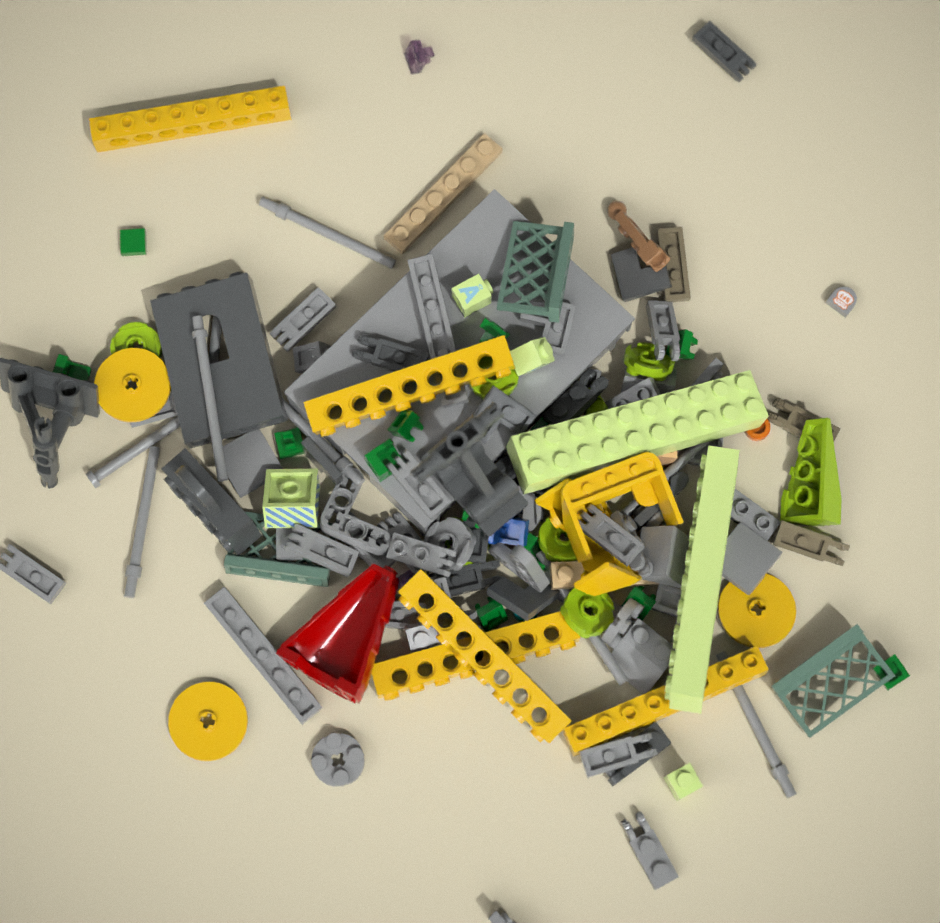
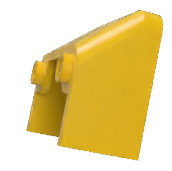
[561,452,684,563]
[535,478,642,596]

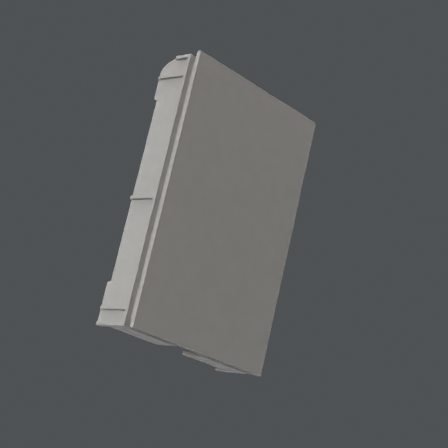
[284,189,635,537]

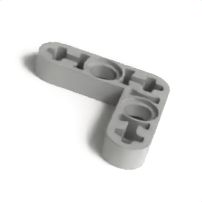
[319,468,392,556]
[487,543,550,593]

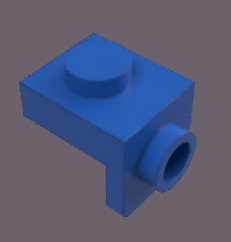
[488,517,529,547]

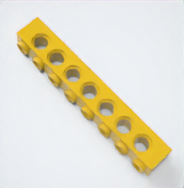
[89,85,291,153]
[303,335,516,437]
[398,569,571,743]
[372,611,581,701]
[563,646,769,757]

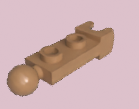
[607,201,671,272]

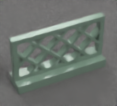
[497,221,574,323]
[224,511,336,587]
[771,624,895,738]

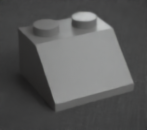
[604,618,676,694]

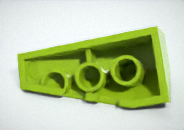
[780,418,842,526]

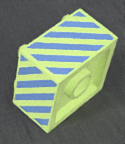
[262,468,320,528]

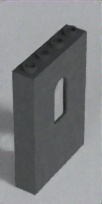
[150,272,288,449]

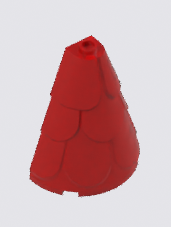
[276,564,400,704]

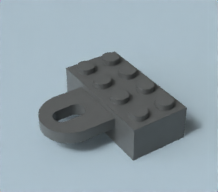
[161,448,262,556]

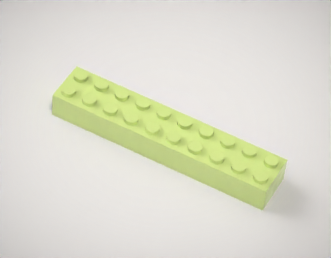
[506,370,769,495]
[665,446,740,714]

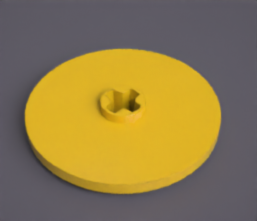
[94,348,171,422]
[718,574,796,648]
[168,682,248,761]

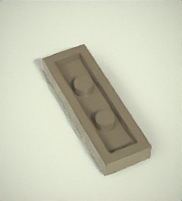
[657,227,691,302]

